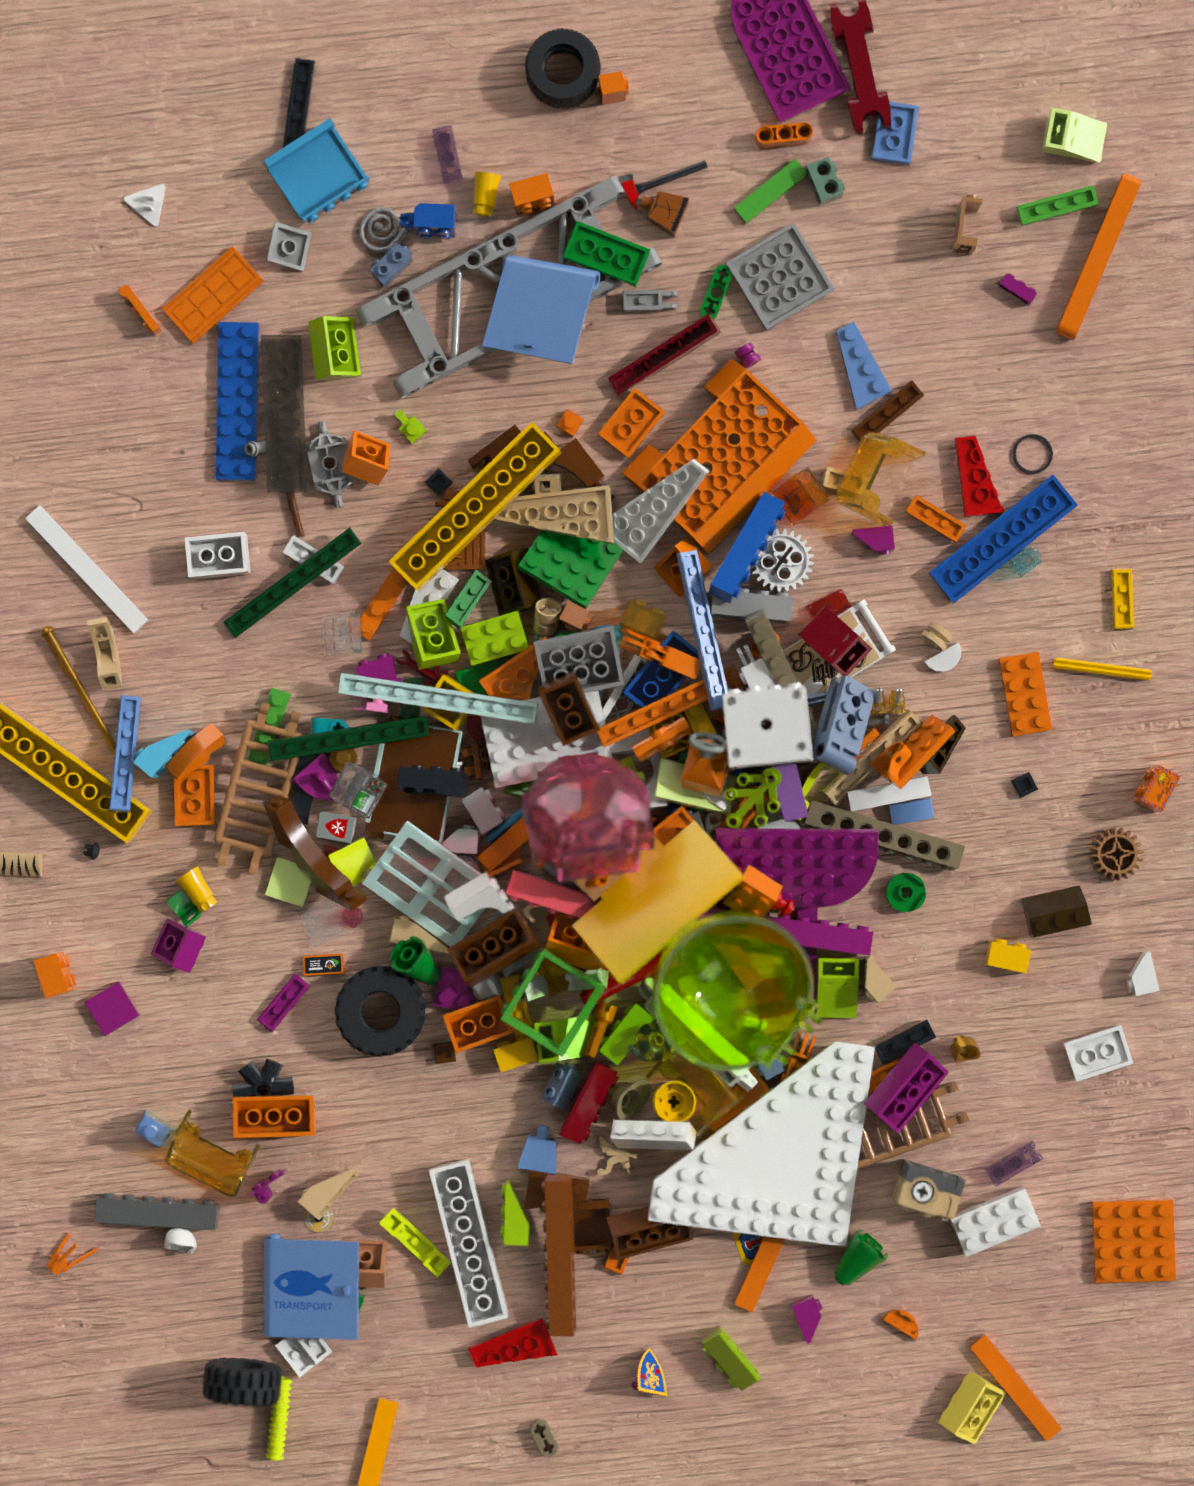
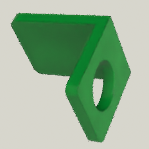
[166,889,201,928]

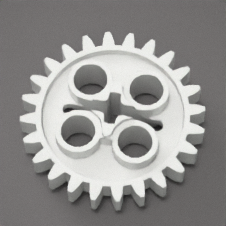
[751,529,814,593]

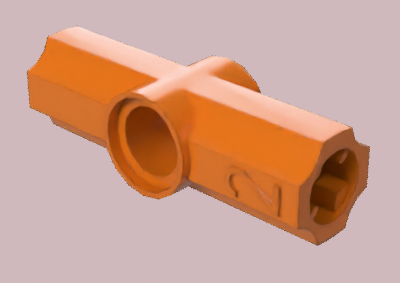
[632,717,692,762]

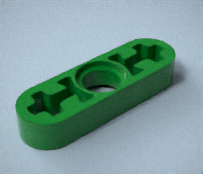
[700,265,732,319]

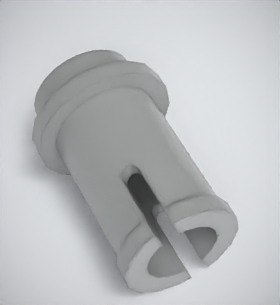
[245,440,270,457]

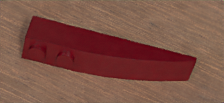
[608,314,722,395]

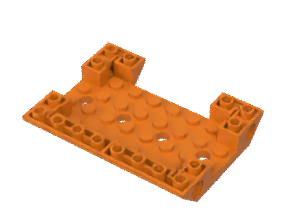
[622,359,817,555]

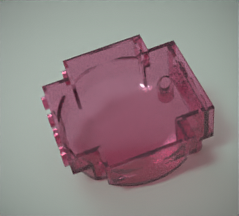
[521,752,655,882]

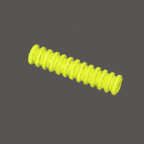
[266,1377,292,1461]

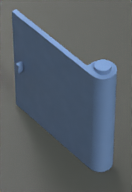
[482,255,600,364]

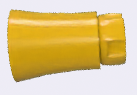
[473,172,501,217]
[175,866,217,913]

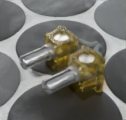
[871,687,906,716]

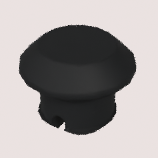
[83,843,100,860]

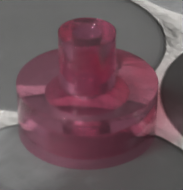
[342,908,363,928]

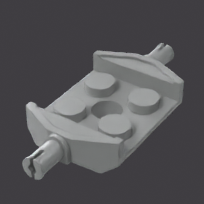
[306,421,355,508]

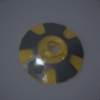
[636,1023,671,1062]

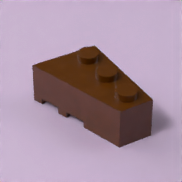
[523,1170,590,1210]

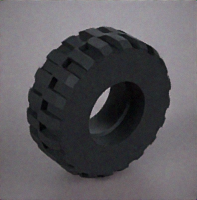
[334,966,426,1057]

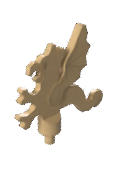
[597,1136,638,1176]

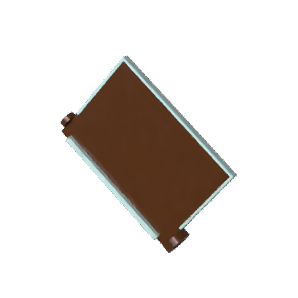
[364,715,463,844]

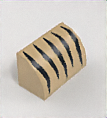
[0,852,43,877]

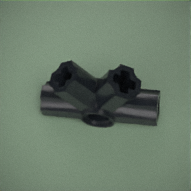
[232,1058,295,1097]

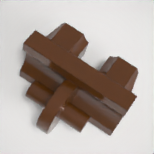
[462,743,491,780]

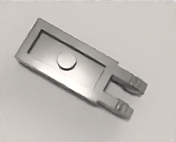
[622,290,678,312]

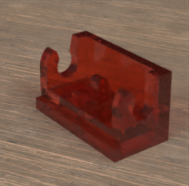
[805,589,852,620]

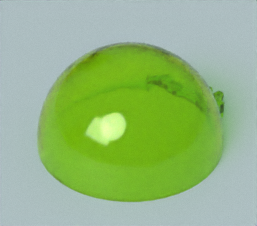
[652,911,822,1071]

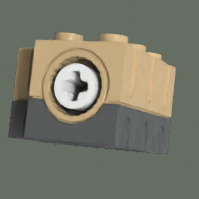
[892,1159,965,1221]

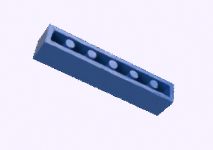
[709,492,786,604]

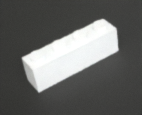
[610,1120,696,1150]

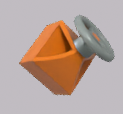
[681,732,729,797]

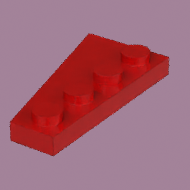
[468,1317,558,1368]

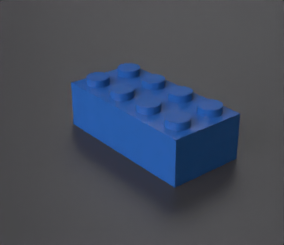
[622,630,699,708]

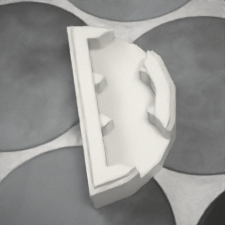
[924,643,961,672]

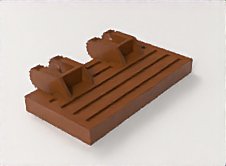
[435,491,485,570]

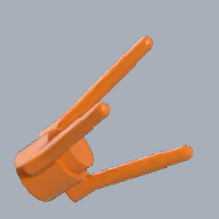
[47,1233,98,1275]

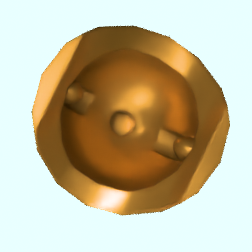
[330,748,358,772]
[950,1035,981,1064]

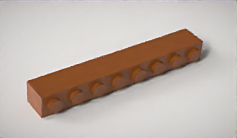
[541,1175,577,1337]

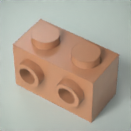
[559,601,592,632]

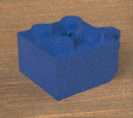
[400,203,456,240]

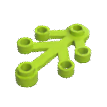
[724,768,782,828]

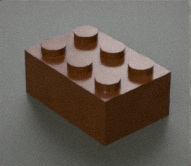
[538,671,600,746]

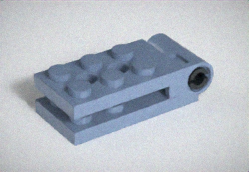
[812,675,876,775]

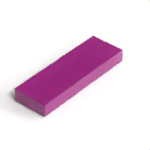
[257,973,311,1032]

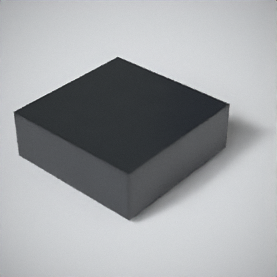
[425,468,453,496]
[1011,772,1038,798]

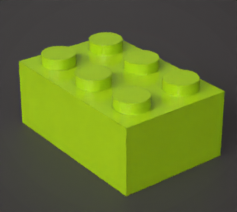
[460,611,528,667]

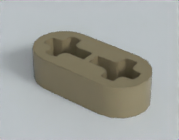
[531,1419,558,1457]

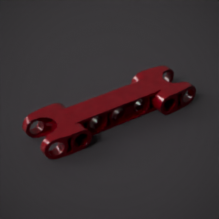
[830,0,891,135]

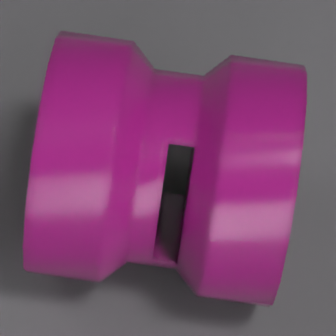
[734,342,761,369]

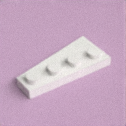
[400,569,460,644]

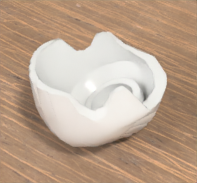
[164,1228,197,1254]

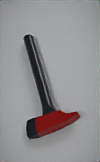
[619,160,708,210]

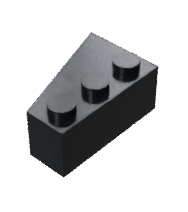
[397,765,467,798]

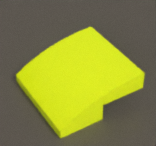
[328,837,376,886]

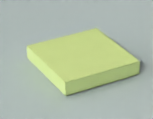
[265,857,312,907]

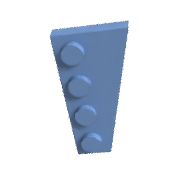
[836,322,892,410]

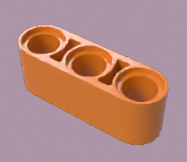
[755,122,813,149]

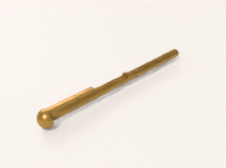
[41,626,116,756]

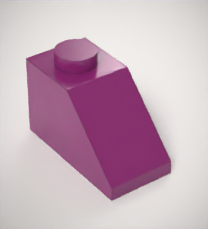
[851,525,895,556]
[790,1294,823,1344]

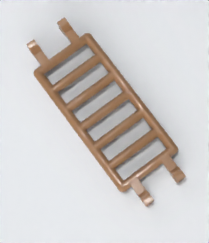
[214,702,302,875]
[857,1082,970,1170]

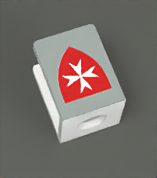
[316,812,357,843]

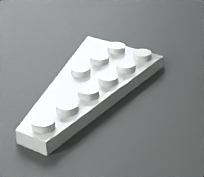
[612,459,709,563]

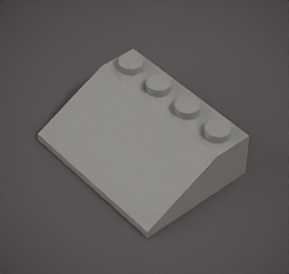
[534,626,625,693]

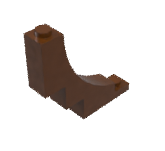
[468,425,605,488]
[264,795,367,911]

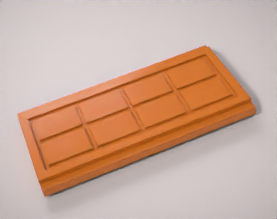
[162,246,264,344]

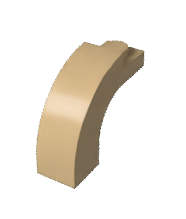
[87,617,122,690]

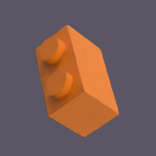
[599,71,629,105]

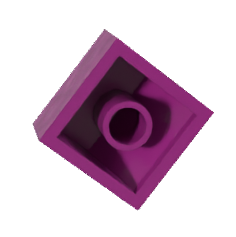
[151,918,206,973]

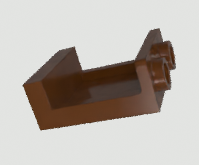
[573,1198,612,1254]

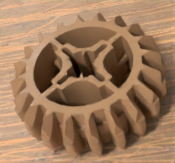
[1089,827,1143,881]

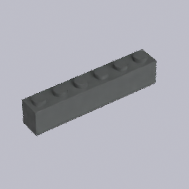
[95,1193,219,1230]

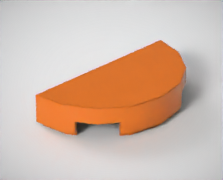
[881,1309,919,1341]

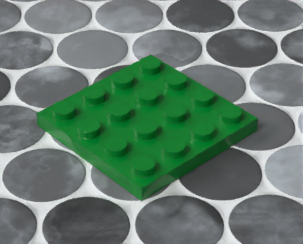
[517,530,624,609]

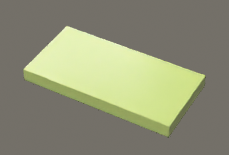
[653,758,735,815]

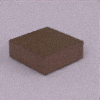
[434,1041,456,1064]

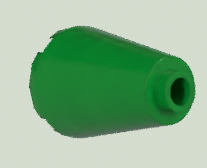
[390,936,441,986]
[834,1230,888,1286]

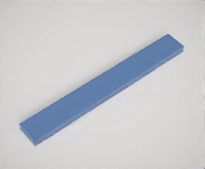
[676,550,728,711]

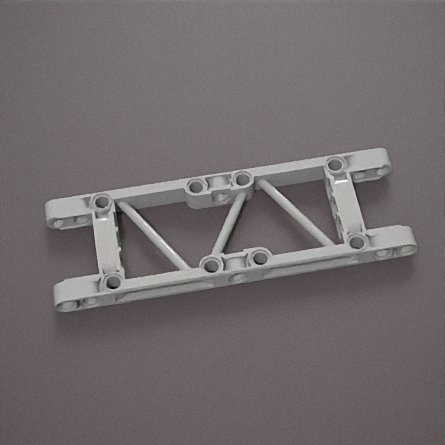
[356,176,662,398]

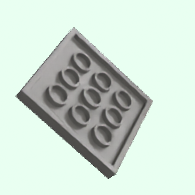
[726,222,835,331]

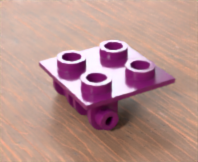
[249,1169,288,1204]

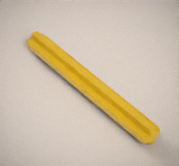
[1053,658,1152,681]

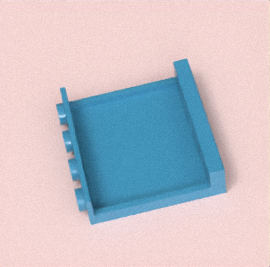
[264,118,370,224]

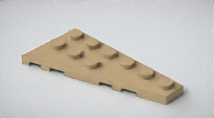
[494,485,614,545]

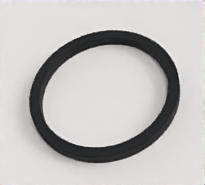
[1013,434,1053,474]

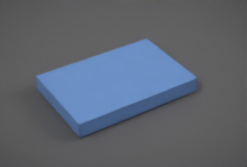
[871,102,919,165]

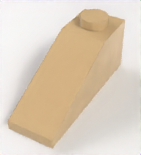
[390,915,449,953]
[298,1168,359,1220]

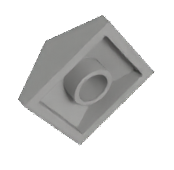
[266,222,312,272]

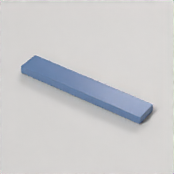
[109,695,141,813]

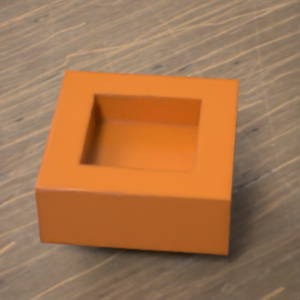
[557,409,584,437]

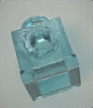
[1009,546,1042,577]

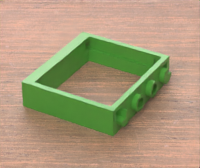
[500,949,606,1057]

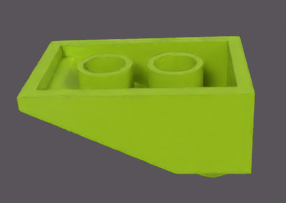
[406,599,461,670]

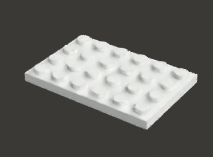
[481,690,613,788]

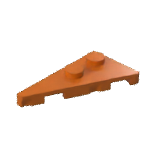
[711,1060,770,1132]

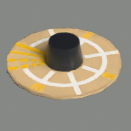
[304,1208,334,1232]

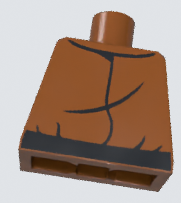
[640,191,689,237]

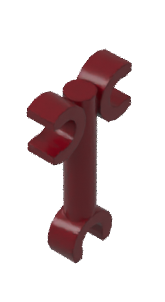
[396,650,449,687]

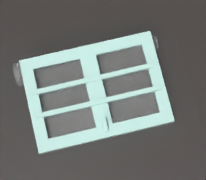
[362,821,500,947]

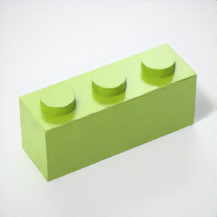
[599,1003,655,1065]

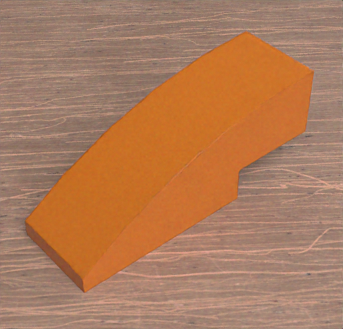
[166,723,225,781]

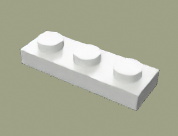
[283,535,344,584]

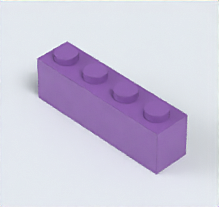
[768,763,808,822]

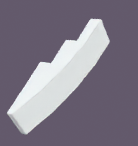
[848,776,932,812]

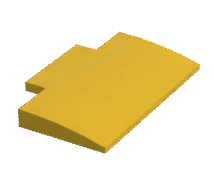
[572,820,745,984]

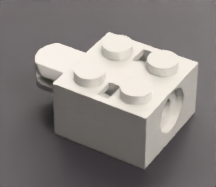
[736,644,775,690]

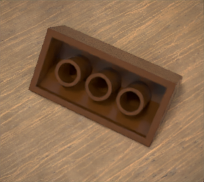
[447,908,540,987]
[606,1206,694,1260]

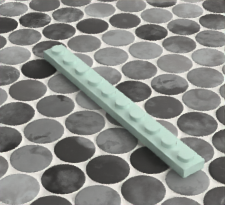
[338,673,538,724]

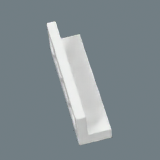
[602,654,647,725]

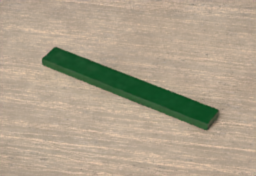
[223,527,362,638]
[268,715,429,761]

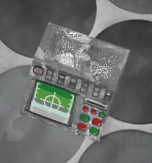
[329,761,388,819]

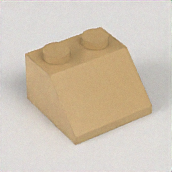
[862,956,897,1003]

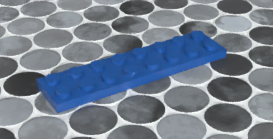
[215,322,259,481]
[929,474,1078,604]

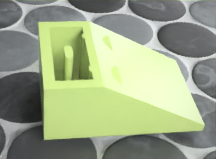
[1042,108,1107,163]

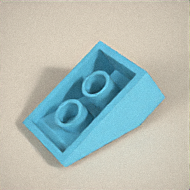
[133,729,196,779]

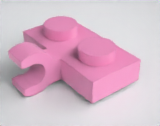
[354,696,390,714]

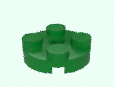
[886,873,926,912]

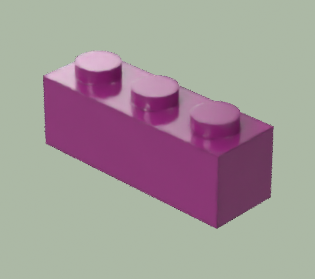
[998,273,1037,305]

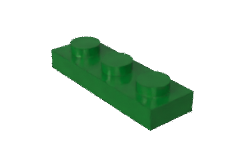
[443,570,492,629]

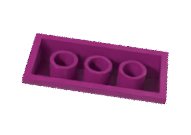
[864,1043,949,1134]

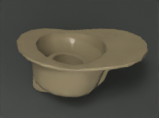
[608,1080,651,1120]

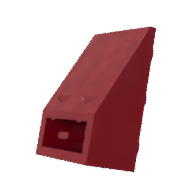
[798,606,872,676]

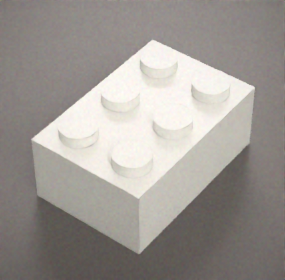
[185,532,251,580]

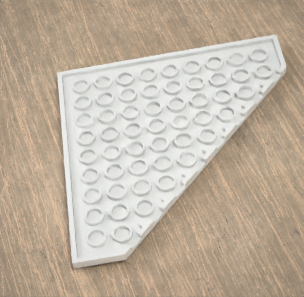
[648,1041,875,1247]

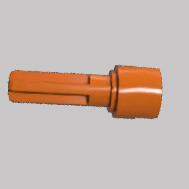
[584,1001,617,1058]

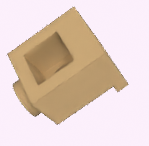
[531,473,562,494]

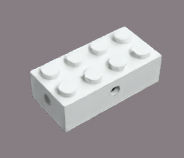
[949,1186,1041,1257]

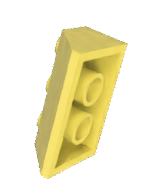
[938,1371,1007,1444]

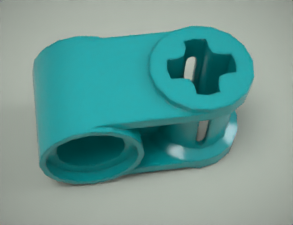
[311,718,349,734]

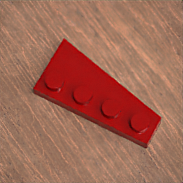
[955,436,1005,517]

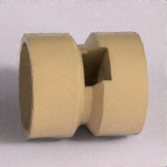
[533,598,561,636]

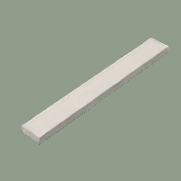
[25,505,149,634]

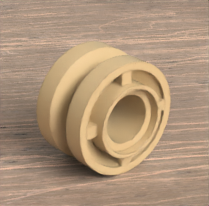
[921,622,953,651]

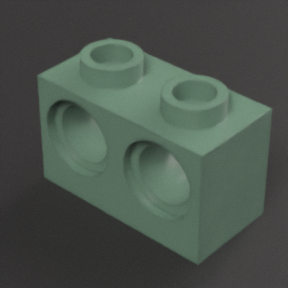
[805,156,845,206]

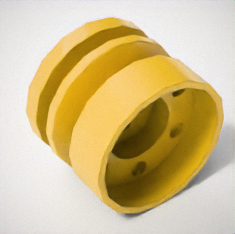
[652,1081,696,1122]

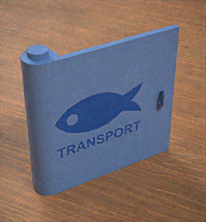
[263,1233,359,1340]

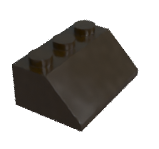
[485,548,541,616]
[1021,885,1092,938]

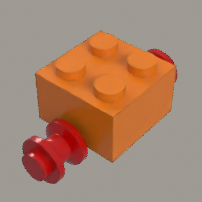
[723,865,795,924]

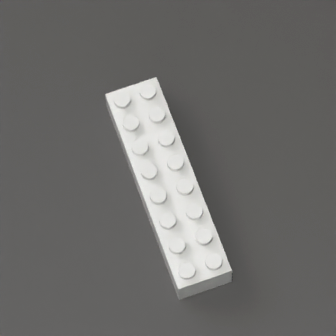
[429,1158,509,1328]

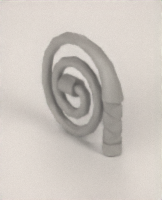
[359,207,411,253]

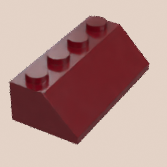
[559,1060,619,1144]

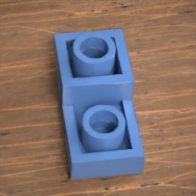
[889,798,934,825]

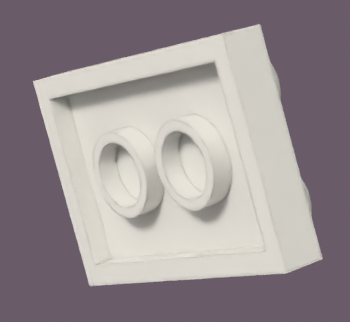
[1063,1025,1133,1082]

